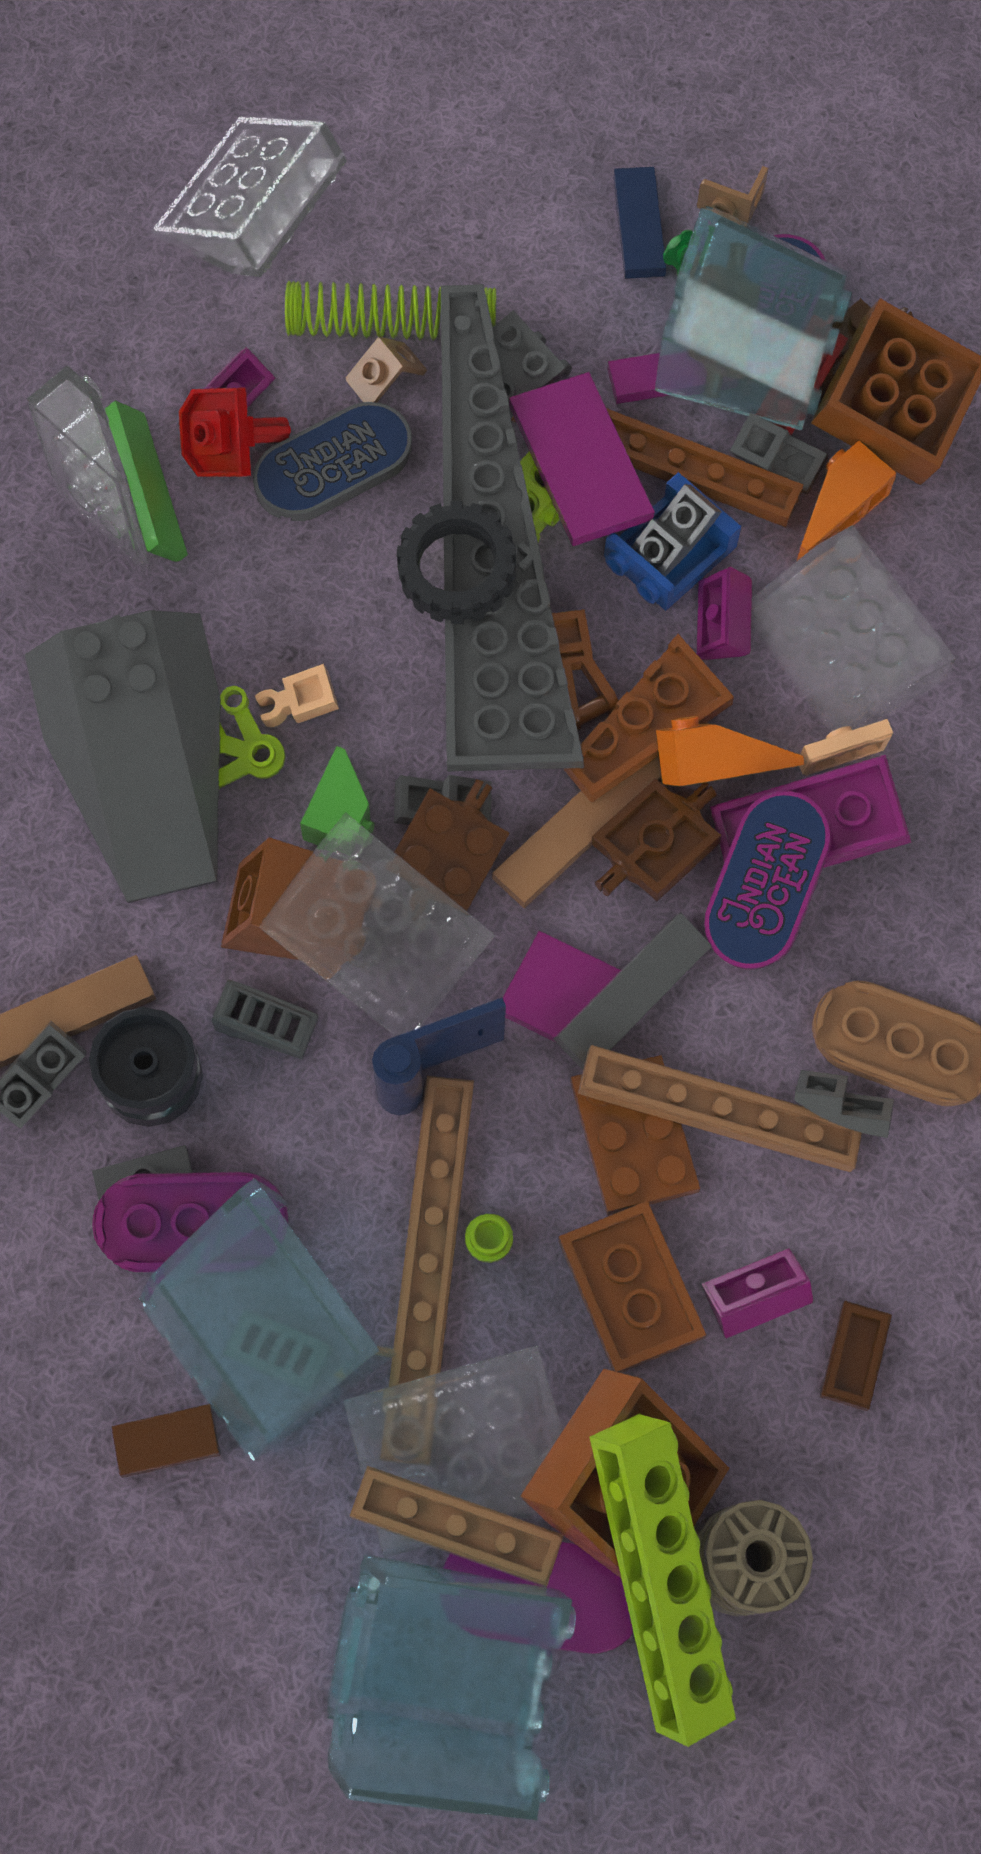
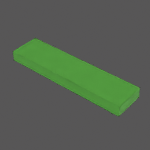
[105,400,188,562]

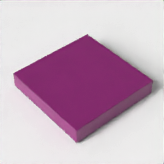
[503,931,621,1042]

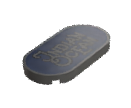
[253,402,412,521]

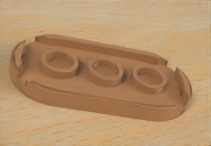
[812,981,981,1106]

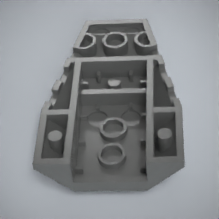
[25,610,221,903]

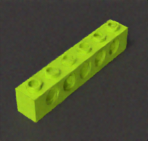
[589,1414,736,1747]

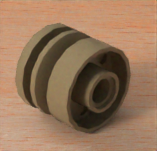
[695,1500,813,1617]

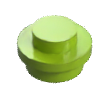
[465,1214,513,1263]

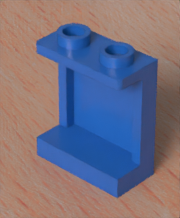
[604,472,741,611]

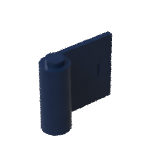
[372,997,506,1116]

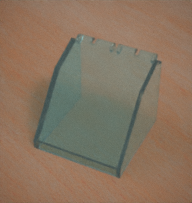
[139,1178,396,1461]

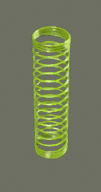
[285,280,496,341]

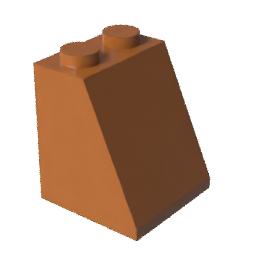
[221,837,373,966]

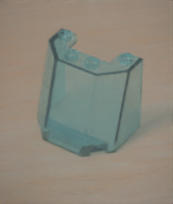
[655,206,852,430]
[328,1555,576,1820]

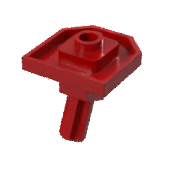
[179,387,291,477]

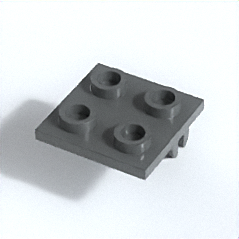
[493,310,572,418]

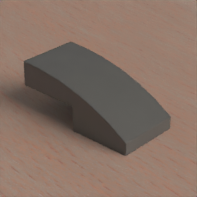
[730,412,828,495]
[394,775,492,825]
[794,1070,894,1138]

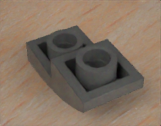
[632,484,722,577]
[0,1021,87,1129]

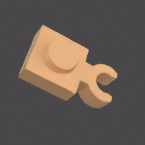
[255,664,339,728]

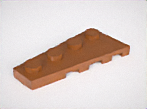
[564,634,734,803]

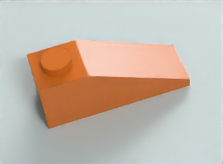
[795,441,897,571]
[656,716,805,786]

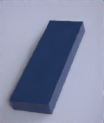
[613,167,666,279]

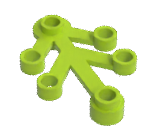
[218,686,286,789]

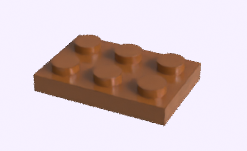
[570,1055,700,1215]
[558,1201,706,1373]

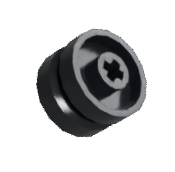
[89,1007,203,1127]

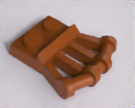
[552,609,619,730]

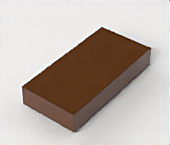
[819,1301,892,1411]
[111,1404,220,1478]

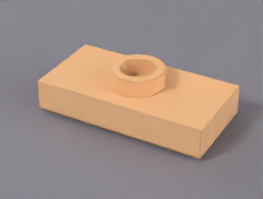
[799,719,893,776]

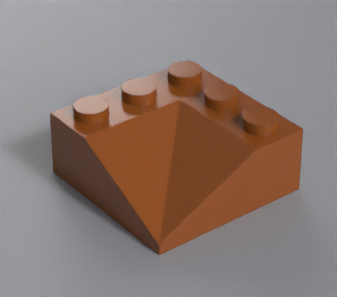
[811,298,981,485]
[520,1369,730,1578]

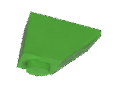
[300,746,375,859]

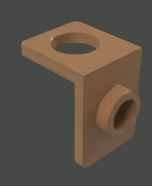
[697,166,769,226]
[346,336,427,402]

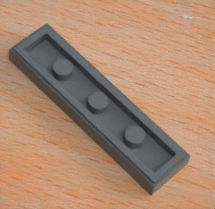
[553,912,711,1070]

